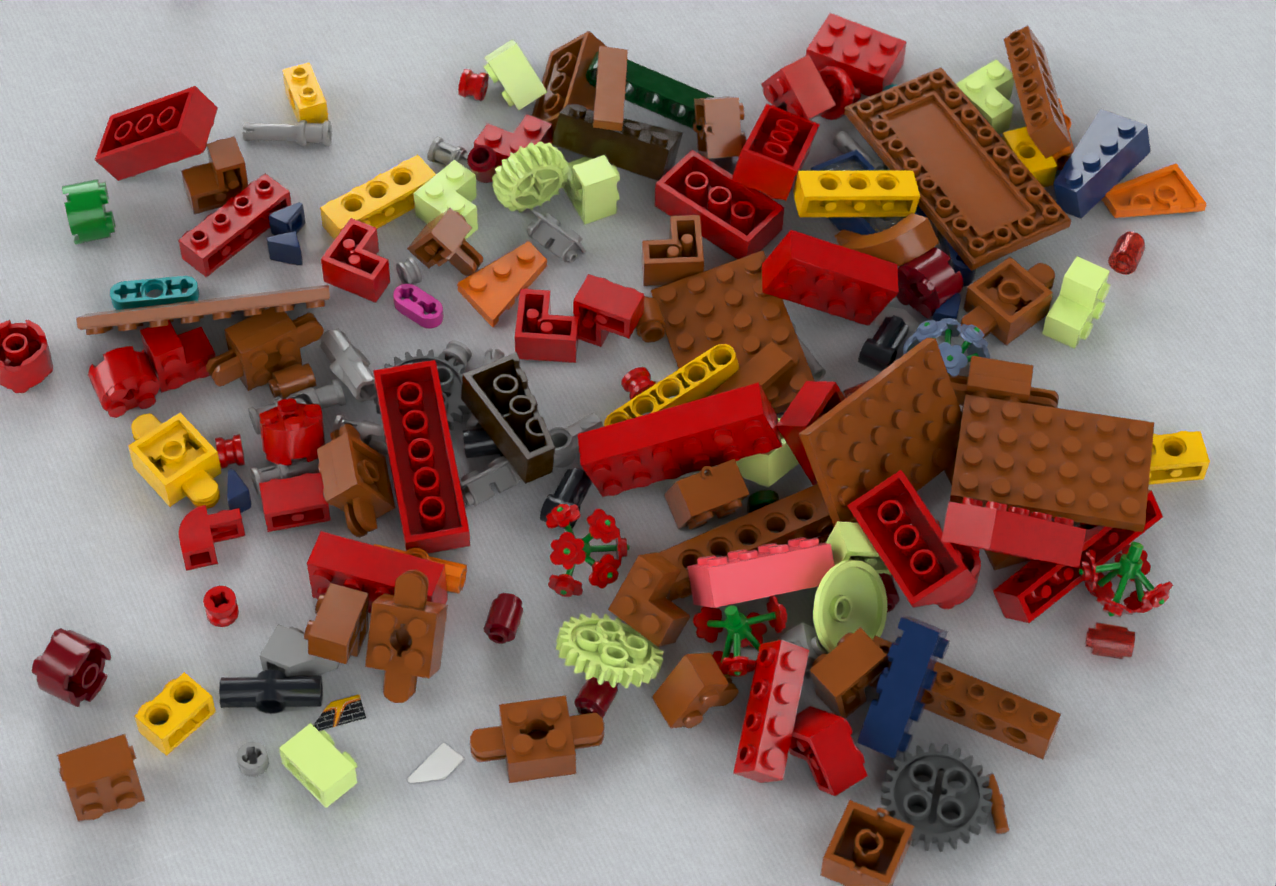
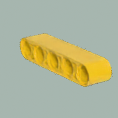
[604,344,740,426]

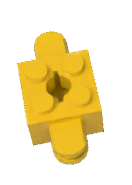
[128,412,222,509]

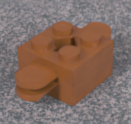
[961,257,1055,345]
[206,307,324,391]
[948,356,1059,414]
[317,424,395,538]
[365,570,448,703]
[470,695,604,783]

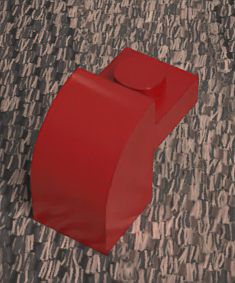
[178,505,245,571]

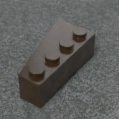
[552,104,683,181]
[461,352,555,484]

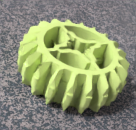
[492,141,569,213]

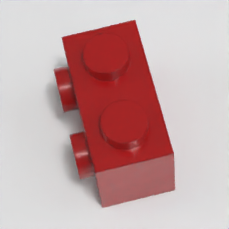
[259,472,331,532]

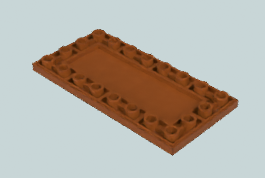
[844,67,1071,271]
[76,285,330,335]

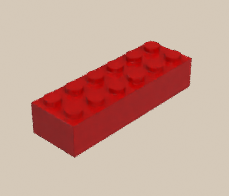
[373,360,470,554]
[578,382,782,497]

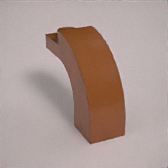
[834,213,939,266]

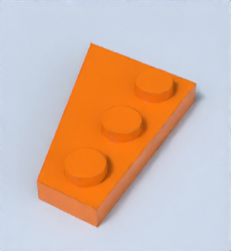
[1101,163,1207,218]
[457,241,547,327]

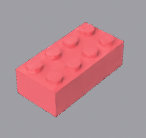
[687,537,834,608]

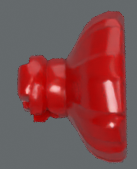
[819,66,861,120]

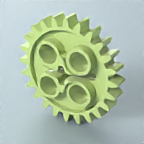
[556,613,663,688]

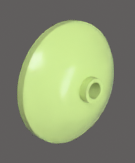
[813,560,887,653]

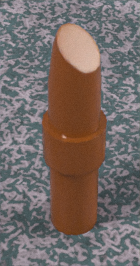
[986,773,1009,834]

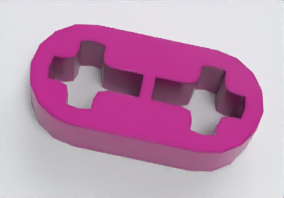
[393,283,444,329]

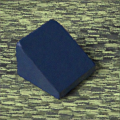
[269,202,306,236]
[267,231,303,266]
[932,293,962,322]
[227,468,252,513]

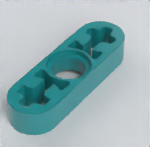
[110,276,199,310]

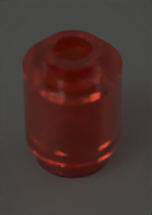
[1108,231,1145,275]
[1085,622,1135,660]

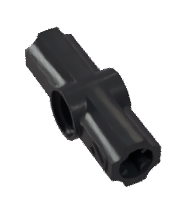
[219,670,323,714]

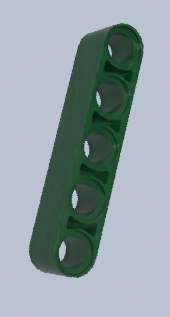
[586,52,714,130]

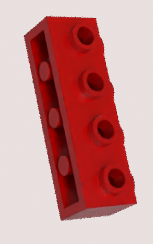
[178,173,292,277]
[733,640,809,783]

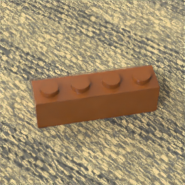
[531,31,607,140]

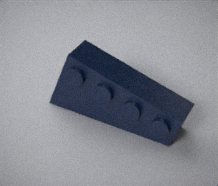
[1053,109,1151,219]
[857,617,950,758]

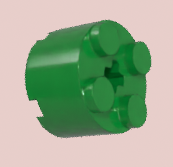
[62,179,116,244]

